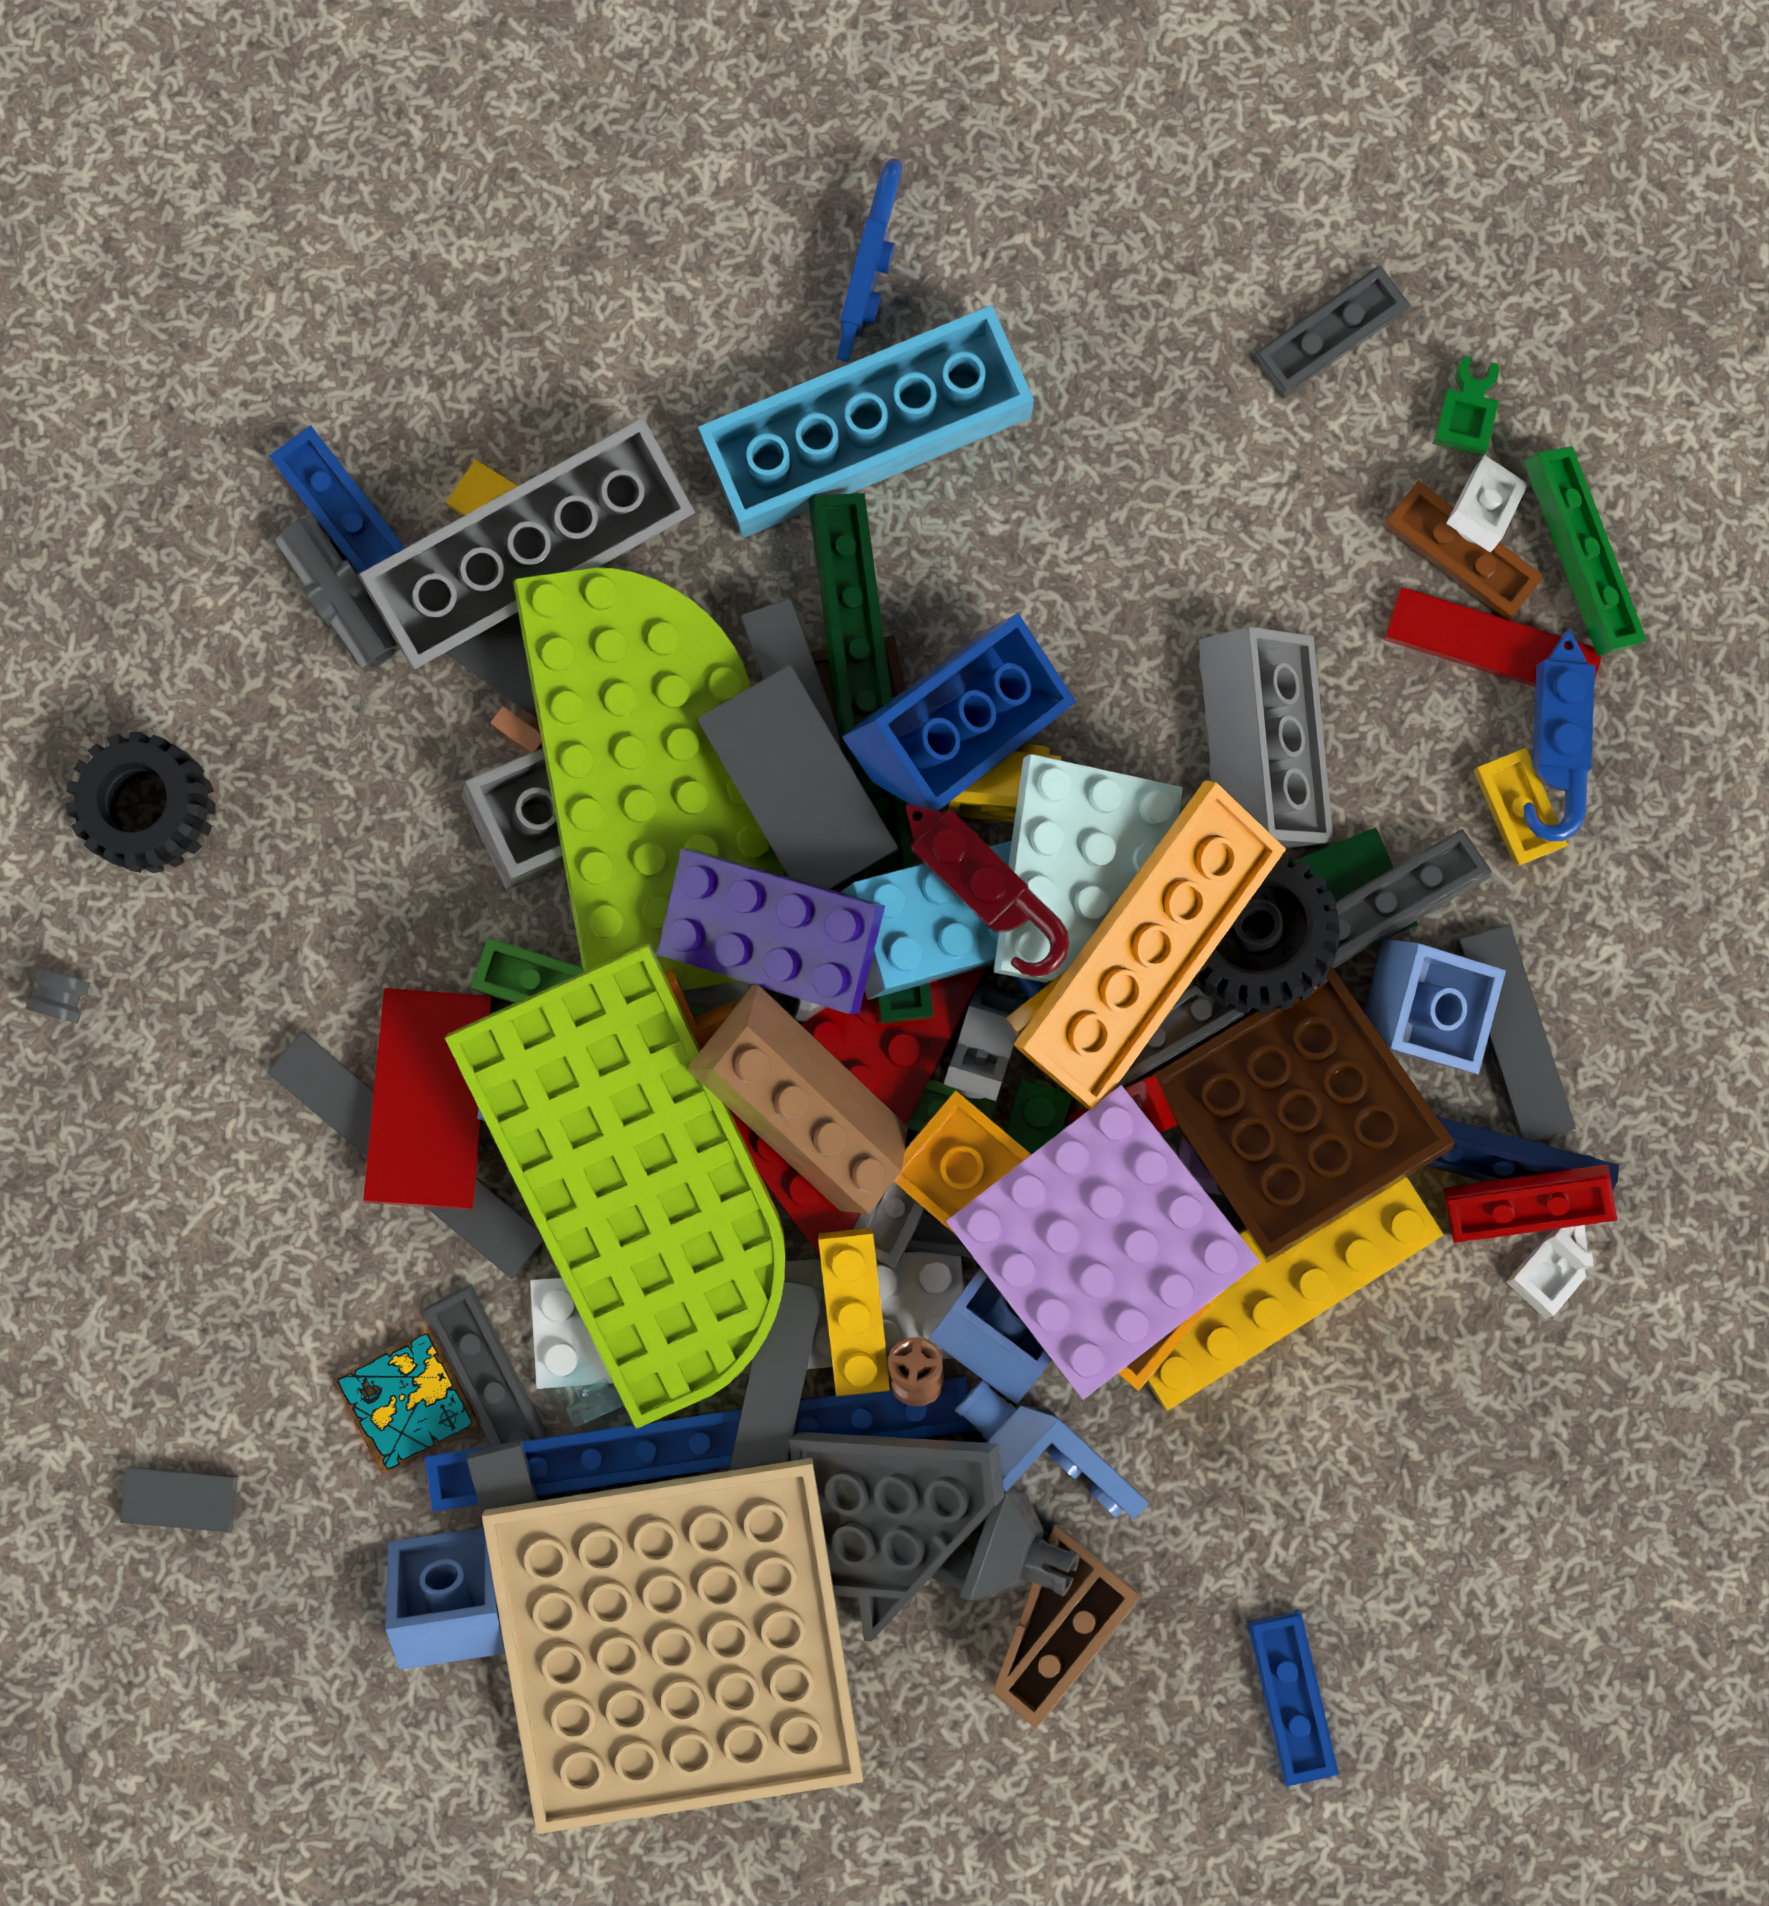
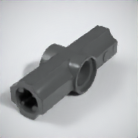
[275,515,400,672]

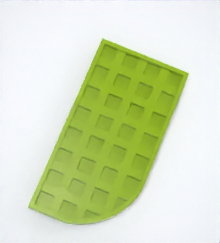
[513,568,785,991]
[445,943,785,1429]

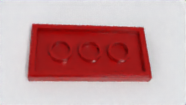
[363,988,492,1210]

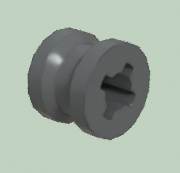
[25,968,90,1024]

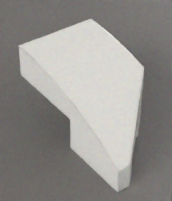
[1506,1225,1594,1319]

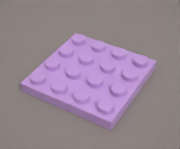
[946,1085,1260,1400]

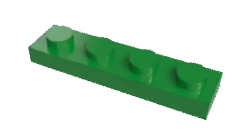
[1523,446,1647,657]

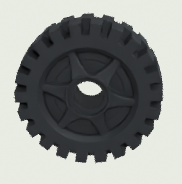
[1192,853,1340,1014]

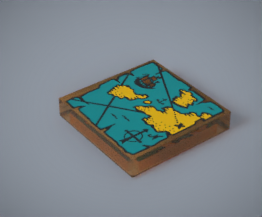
[333,1328,480,1475]

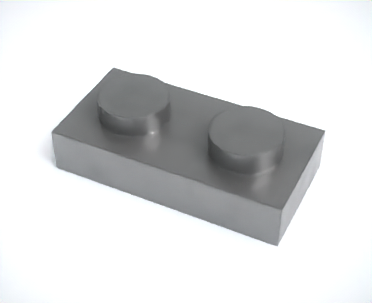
[853,1182,925,1269]

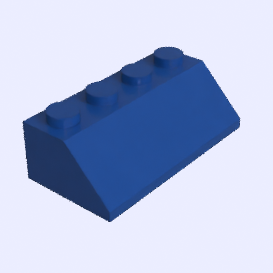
[842,613,1076,811]

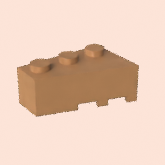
[993,1524,1144,1729]

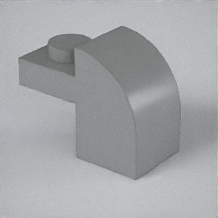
[944,984,1028,1101]

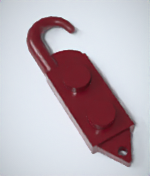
[906,804,1070,977]

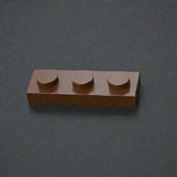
[1383,480,1544,620]

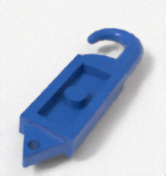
[836,158,902,363]
[1523,630,1595,842]

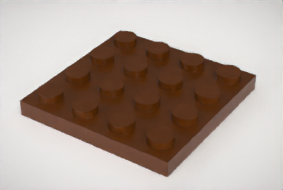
[1148,967,1455,1263]

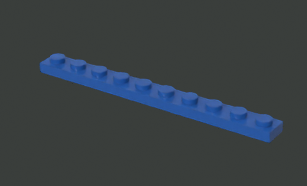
[425,1375,973,1512]

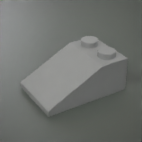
[461,748,564,890]

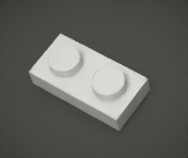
[1446,455,1528,553]

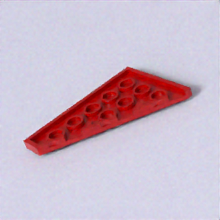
[728,967,986,1260]

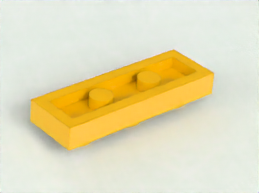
[818,1228,890,1396]

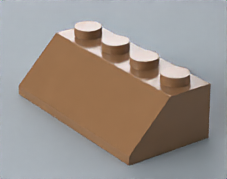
[687,984,908,1214]

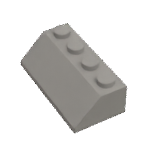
[1199,627,1334,848]

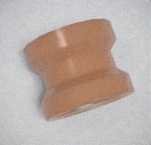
[888,1337,944,1406]

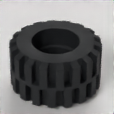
[66,732,215,873]

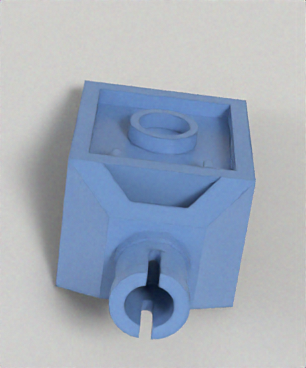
[955,1379,1149,1519]

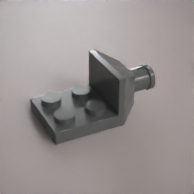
[931,1488,1079,1601]

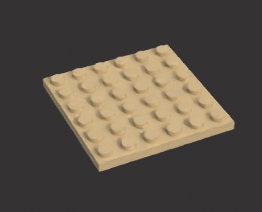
[482,1458,863,1834]

